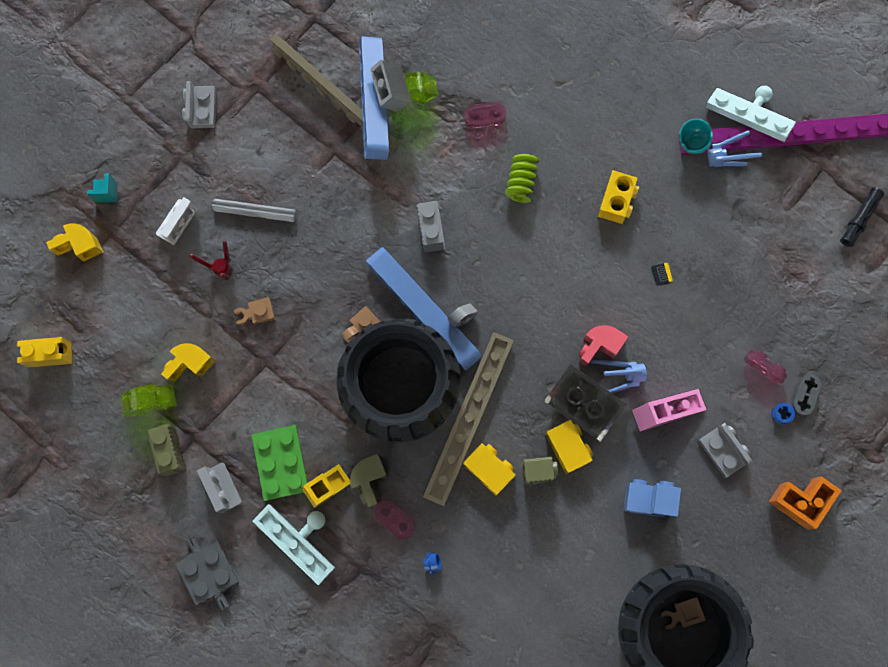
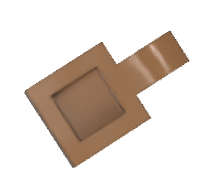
[342,306,380,343]

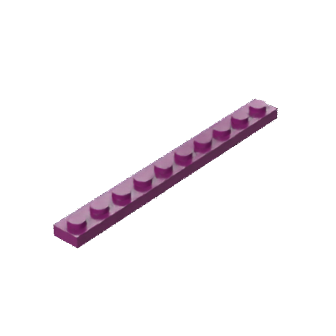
[678,113,888,155]

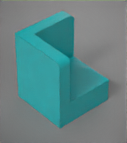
[87,174,117,203]

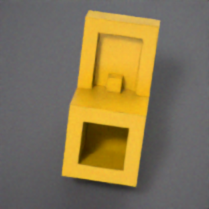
[46,224,103,261]
[161,343,216,383]
[302,464,350,508]

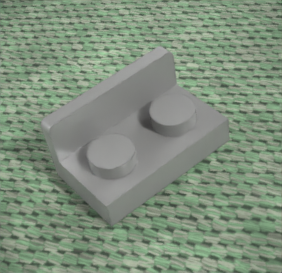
[182,81,217,128]
[698,423,752,478]
[197,463,242,513]

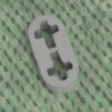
[447,303,478,328]

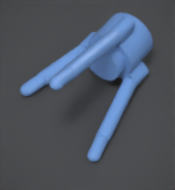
[707,131,762,167]
[590,359,647,395]

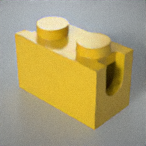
[17,337,72,368]
[545,420,593,475]
[463,443,516,496]

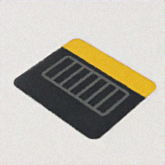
[651,263,673,285]

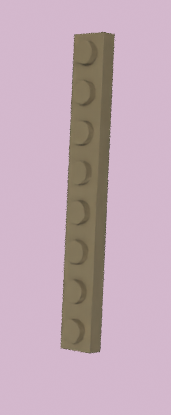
[270,34,397,153]
[423,332,514,506]

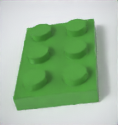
[252,425,308,502]

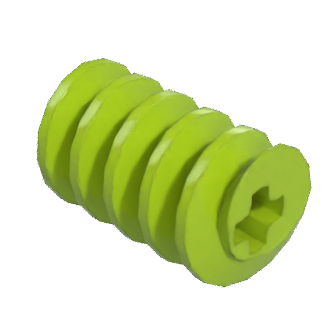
[505,154,540,203]

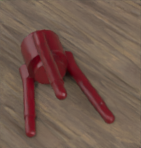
[189,241,232,280]

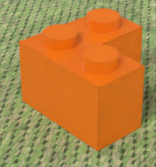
[768,476,842,530]

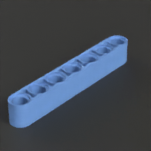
[359,36,389,160]
[365,247,482,371]

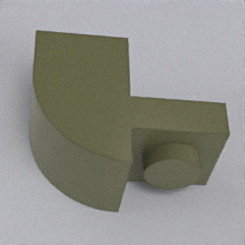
[350,454,388,508]

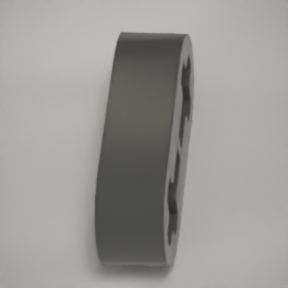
[791,374,821,417]

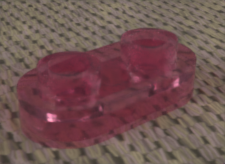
[464,102,506,128]
[744,350,787,385]
[374,501,415,539]

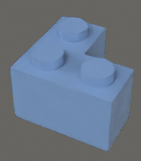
[623,479,681,519]

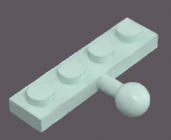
[706,86,796,142]
[253,504,335,585]

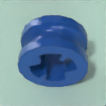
[771,403,795,424]

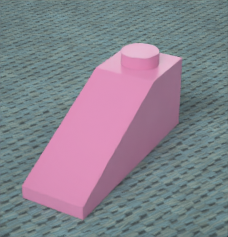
[632,389,706,431]

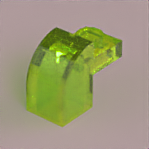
[404,72,438,104]
[120,384,176,417]

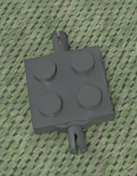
[176,536,239,611]

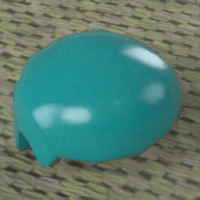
[679,118,713,155]

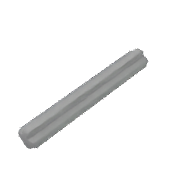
[212,199,296,222]

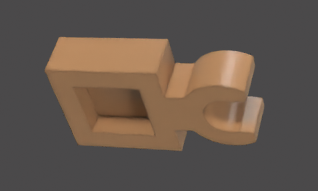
[234,297,275,326]
[660,596,706,629]

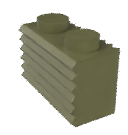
[147,424,186,476]
[522,457,558,486]

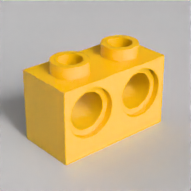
[597,170,639,224]

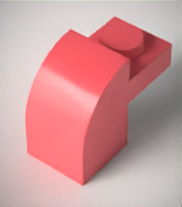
[579,325,628,367]

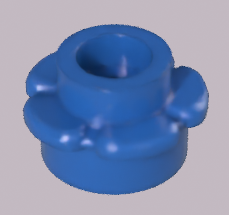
[423,552,442,575]

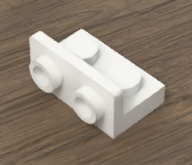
[156,197,197,245]

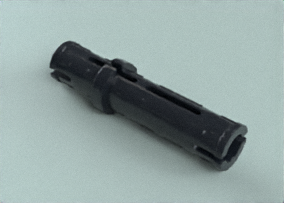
[840,187,884,247]

